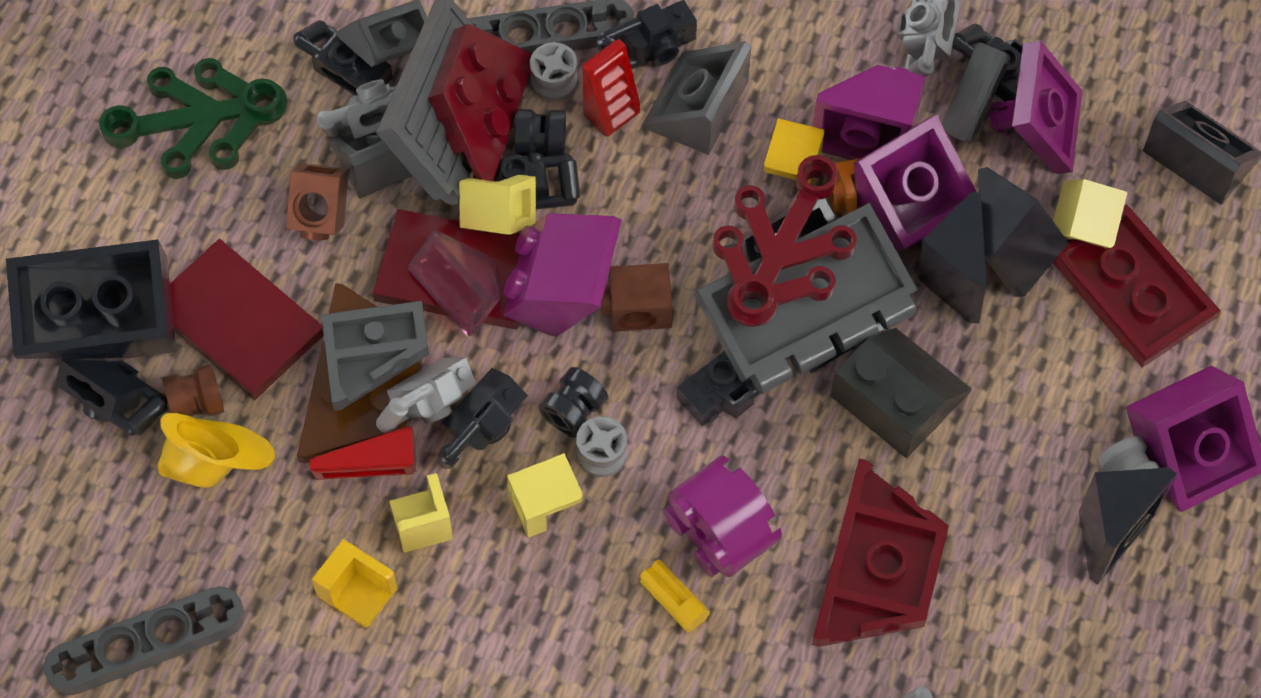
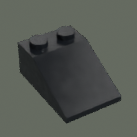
[6,239,177,359]

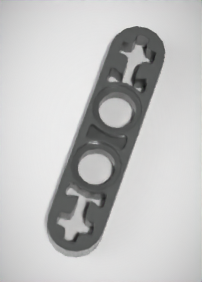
[468,0,634,53]
[43,586,245,696]

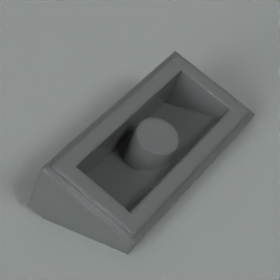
[336,0,427,67]
[942,43,1011,143]

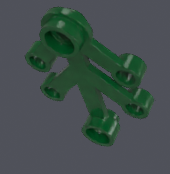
[99,58,288,179]

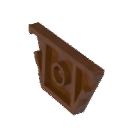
[297,283,422,463]

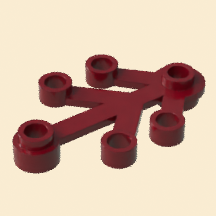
[713,155,857,327]

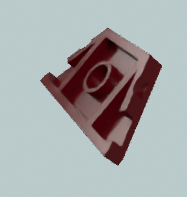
[428,24,532,181]
[812,458,949,647]

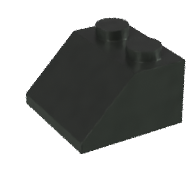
[830,327,972,459]

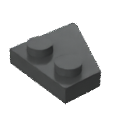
[321,301,429,411]

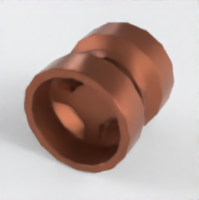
[162,364,225,417]

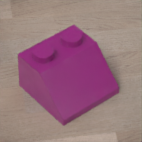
[812,65,925,160]
[854,114,977,250]
[503,213,622,337]
[1126,365,1261,512]

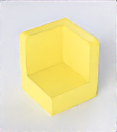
[459,174,536,235]
[1053,179,1127,248]
[507,453,583,538]
[389,473,453,553]

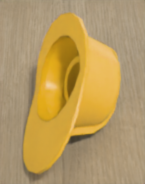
[158,413,275,488]

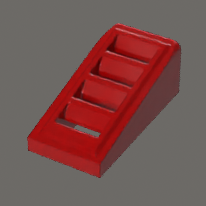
[582,39,640,136]
[310,426,416,480]

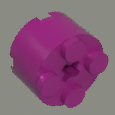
[663,456,782,578]

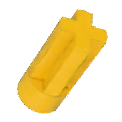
[640,560,710,633]

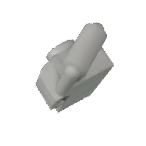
[897,0,961,77]
[317,79,397,139]
[376,357,476,433]

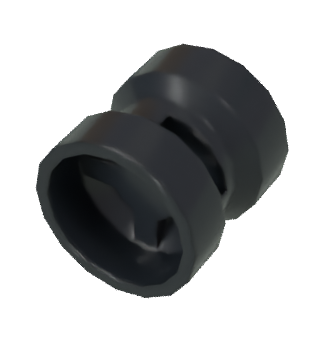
[515,109,566,156]
[538,367,608,438]

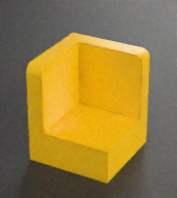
[764,118,825,185]
[312,539,398,628]

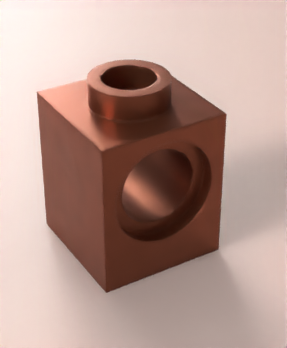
[286,163,349,240]
[601,263,673,332]

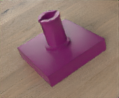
[989,40,1083,174]

